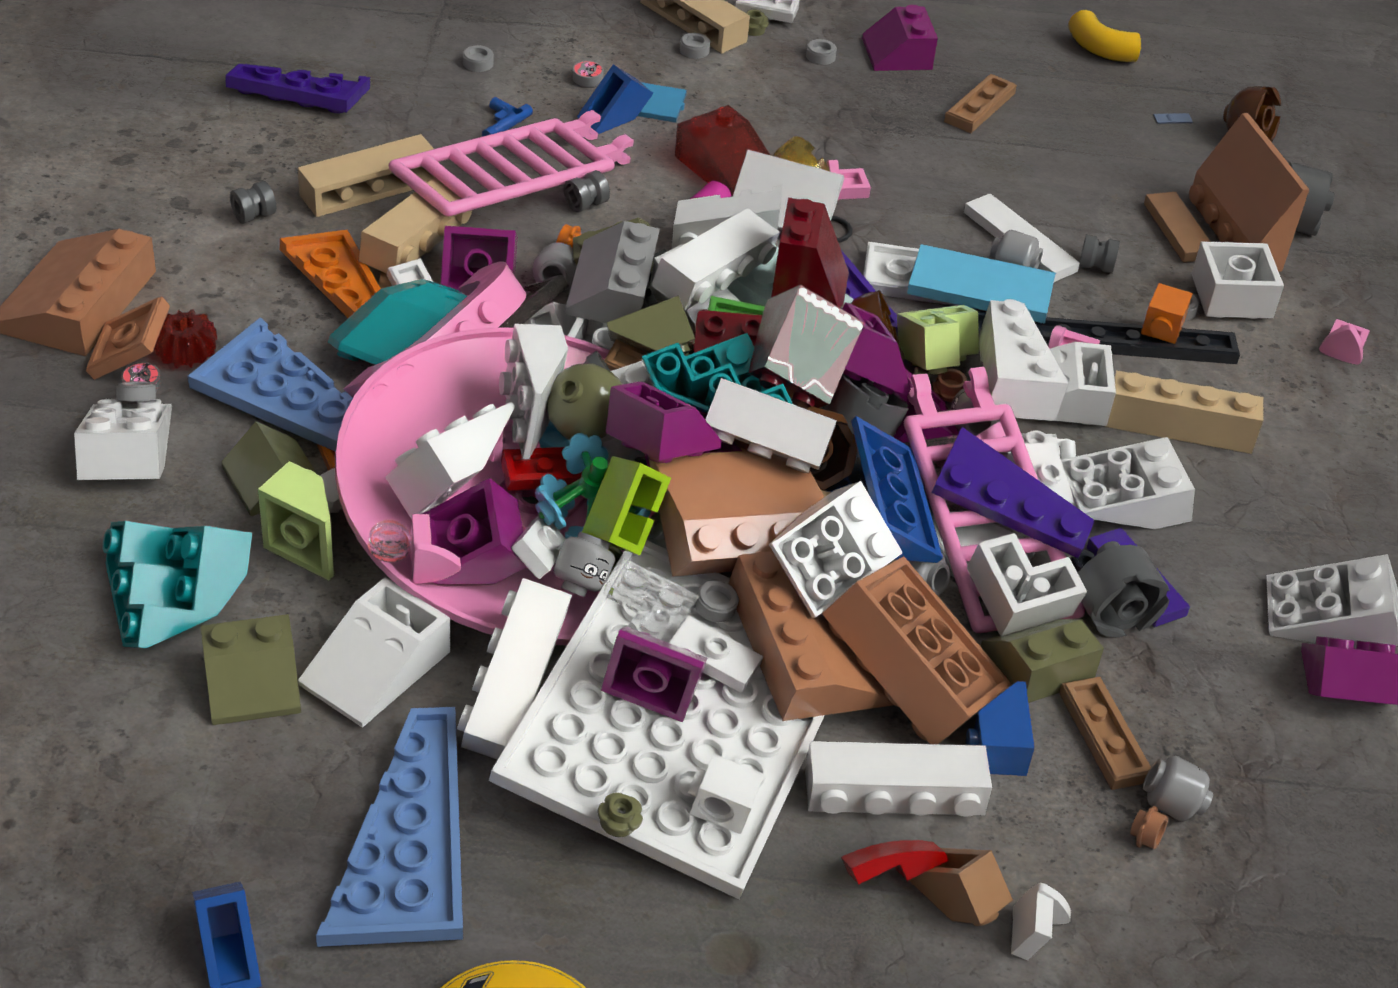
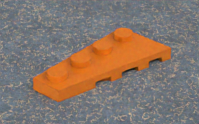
[279,230,381,318]

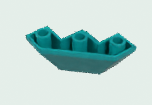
[328,279,467,365]
[642,333,793,413]
[103,521,252,648]

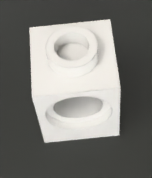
[688,754,764,834]

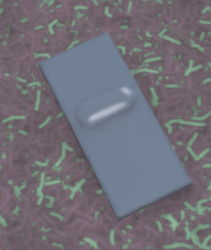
[1153,113,1193,124]

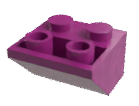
[842,302,911,396]
[606,381,722,463]
[1301,636,1398,705]

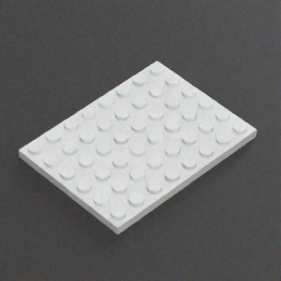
[489,540,825,899]

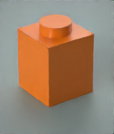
[1141,283,1193,344]

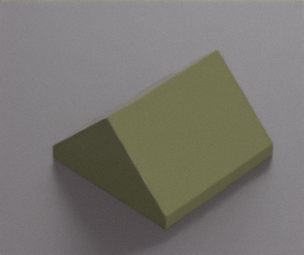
[221,421,317,516]

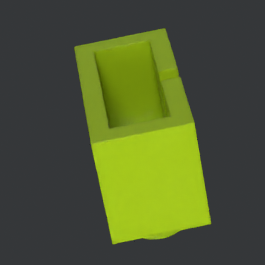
[582,456,671,555]

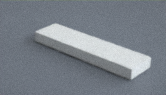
[964,194,1080,282]

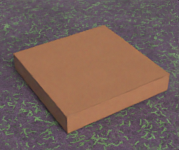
[86,297,170,380]

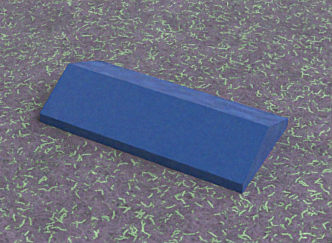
[851,416,943,563]

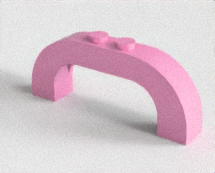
[344,262,527,397]

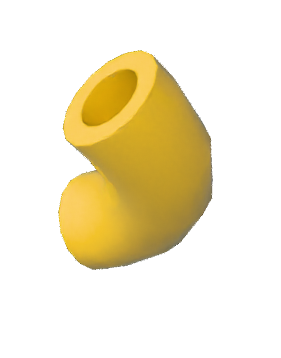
[1068,10,1141,63]

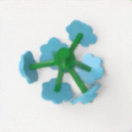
[535,433,651,538]

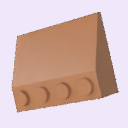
[1189,113,1309,272]
[0,229,156,356]
[649,451,824,577]
[728,551,893,721]
[822,556,1012,744]

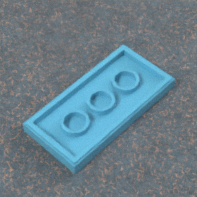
[907,244,1056,323]

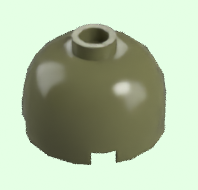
[547,363,623,441]

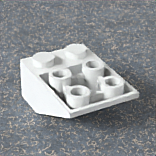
[499,324,568,459]
[1047,342,1116,426]
[74,399,172,480]
[385,402,515,519]
[1061,437,1195,529]
[769,481,903,618]
[1266,554,1398,648]
[298,577,450,728]

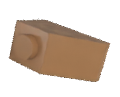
[909,848,1013,926]

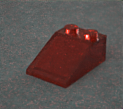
[675,105,771,197]

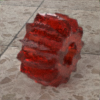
[154,309,217,369]

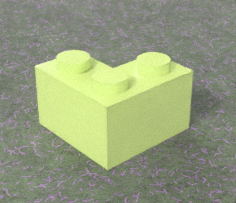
[897,305,979,374]

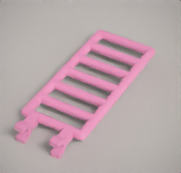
[388,110,634,217]
[904,367,1085,633]

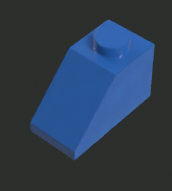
[577,64,653,134]
[966,681,1034,776]
[192,881,262,988]

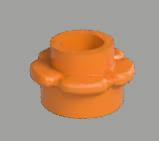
[556,224,582,248]

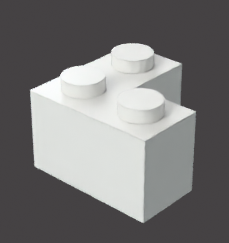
[967,533,1087,636]

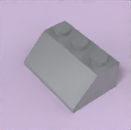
[564,221,660,323]

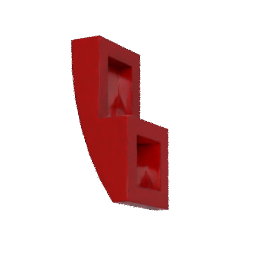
[841,840,949,885]

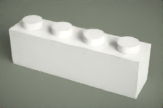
[651,208,780,311]
[457,578,572,760]
[805,741,992,817]

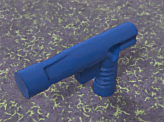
[482,97,533,137]

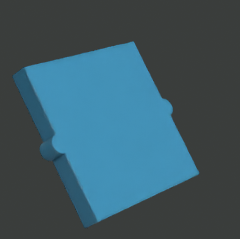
[638,82,687,123]

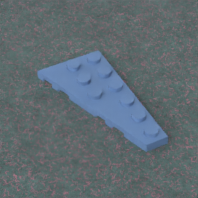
[188,318,353,452]
[316,707,463,947]

